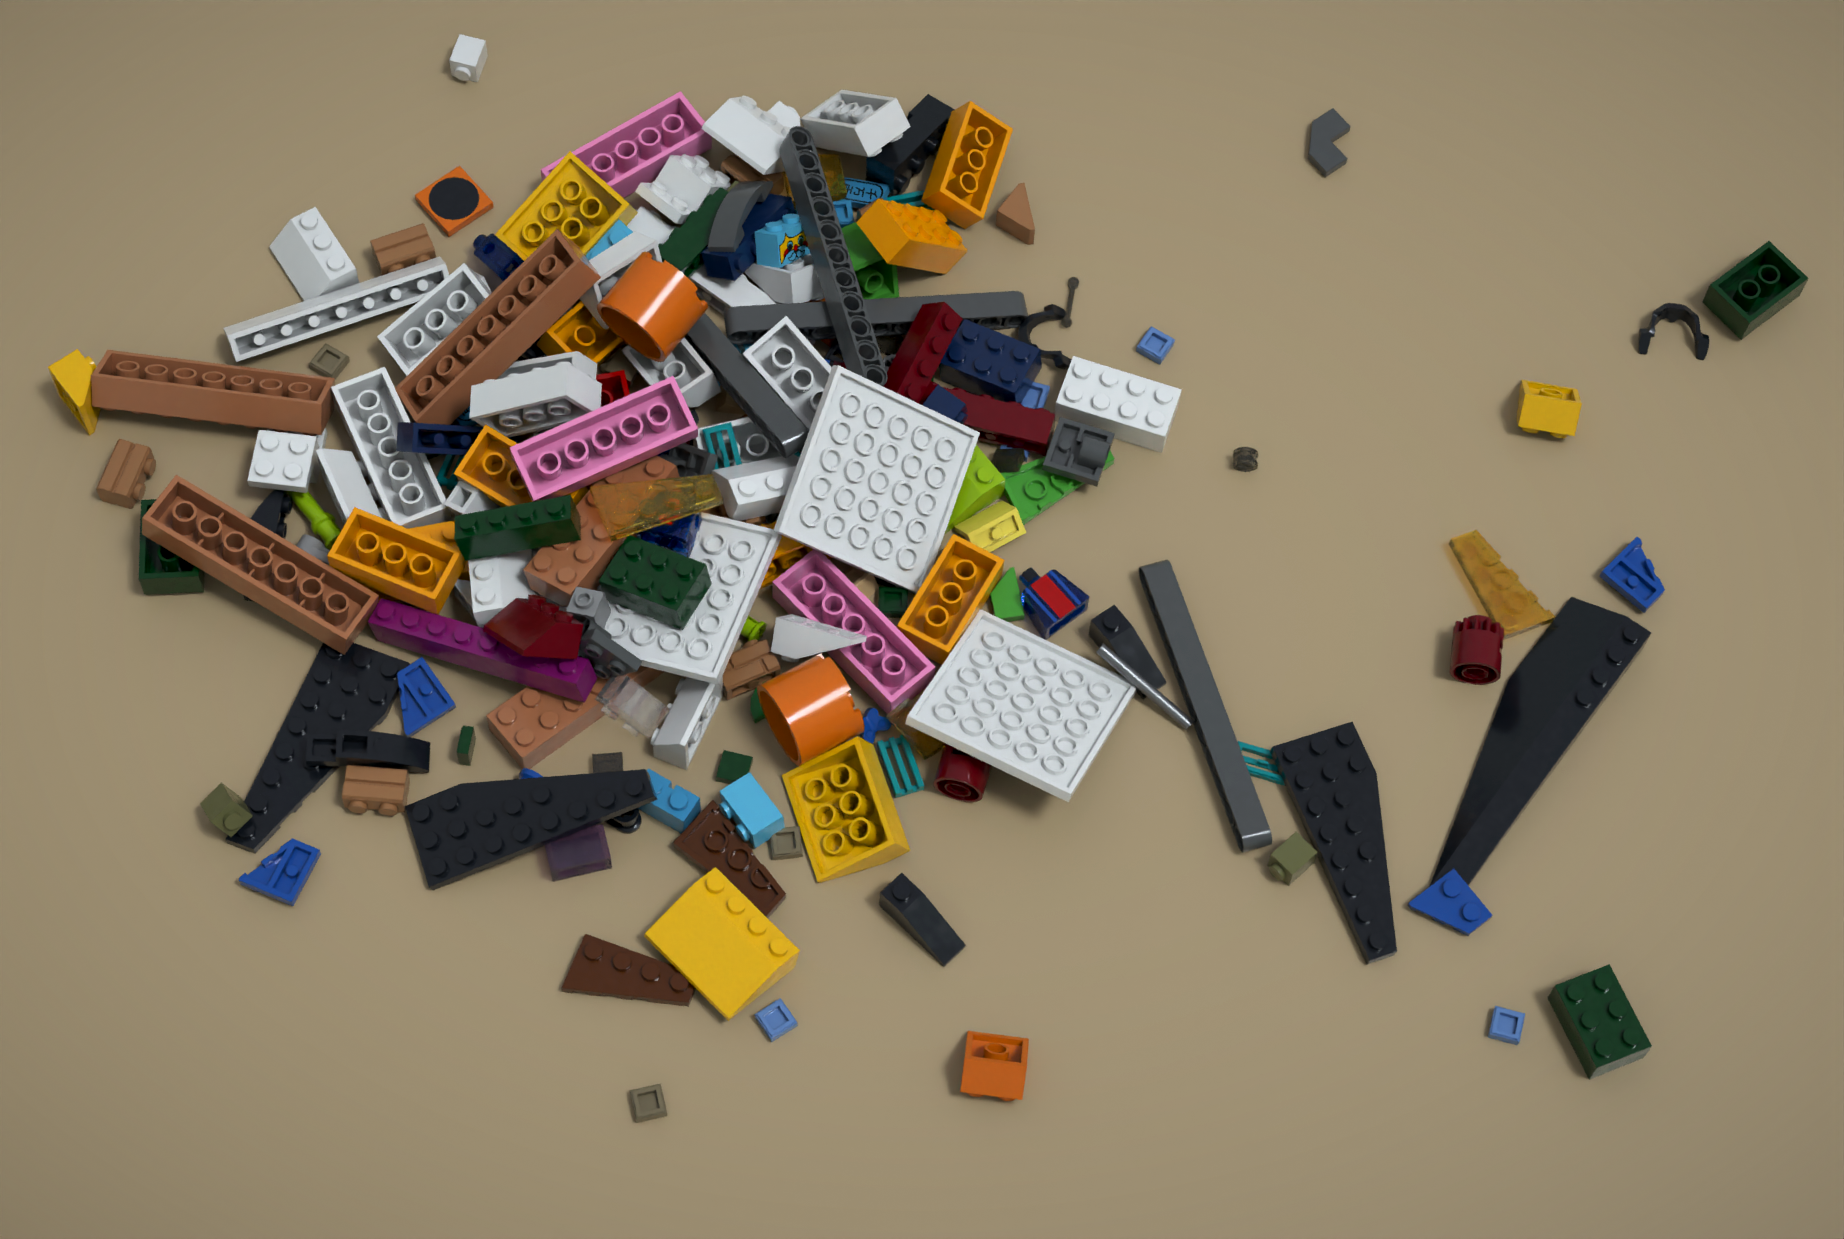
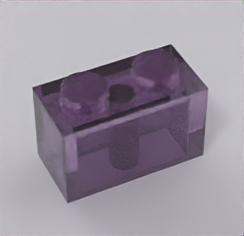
[544,824,612,882]

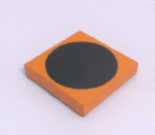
[415,166,494,237]

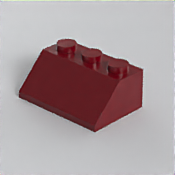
[483,595,584,659]

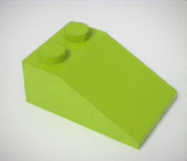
[945,445,1006,534]

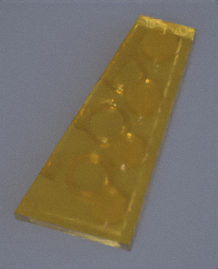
[590,474,723,541]
[1449,530,1555,639]

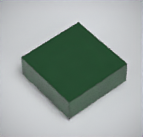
[878,587,908,618]
[457,725,476,766]
[716,750,753,784]

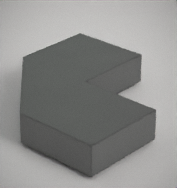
[1308,108,1351,177]

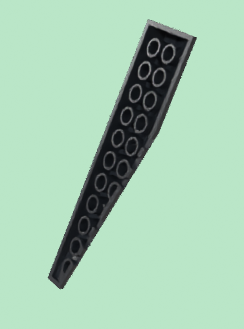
[1429,597,1651,887]

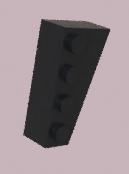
[866,94,955,197]

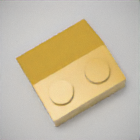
[48,349,101,436]
[1516,379,1582,438]

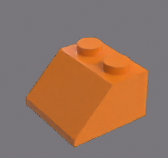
[960,1031,1029,1101]

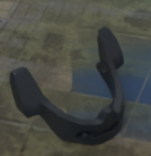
[1638,303,1709,360]
[1018,304,1072,369]

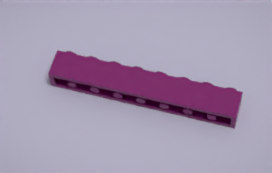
[368,598,597,703]

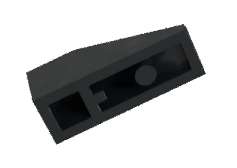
[1088,605,1166,700]
[879,873,966,967]

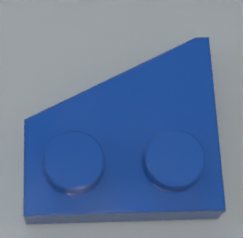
[1599,537,1665,613]
[397,657,456,737]
[239,838,321,906]
[1407,868,1493,936]

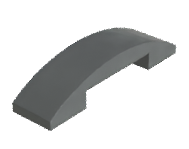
[708,181,774,252]

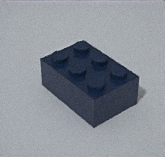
[939,319,1042,404]

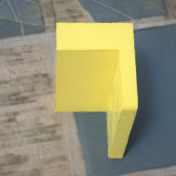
[954,501,1026,552]

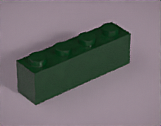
[658,187,728,278]
[454,495,581,561]

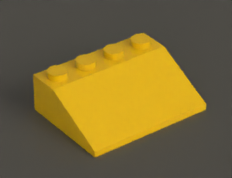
[495,151,638,261]
[782,736,911,883]
[644,867,800,1021]

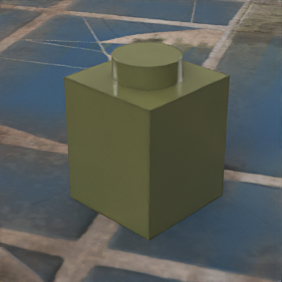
[200,782,253,837]
[1267,832,1318,886]

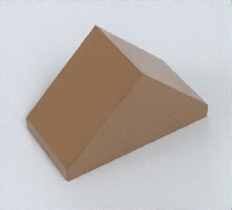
[996,183,1035,245]

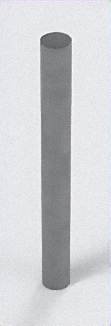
[1096,643,1193,730]

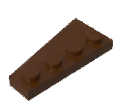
[673,800,786,918]
[562,934,696,1007]

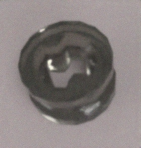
[1232,447,1258,472]

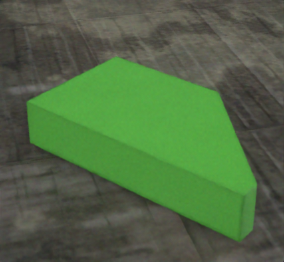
[990,567,1025,622]

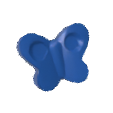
[860,707,891,744]

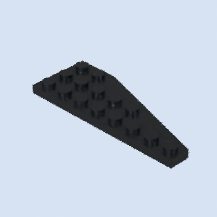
[226,643,410,854]
[1270,722,1397,964]
[405,769,658,890]

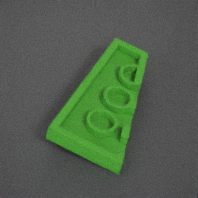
[1001,451,1115,525]

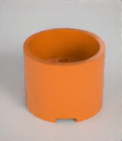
[597,252,708,362]
[757,653,864,766]

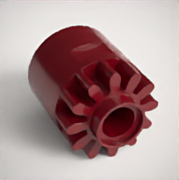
[1449,615,1504,685]
[933,743,992,802]

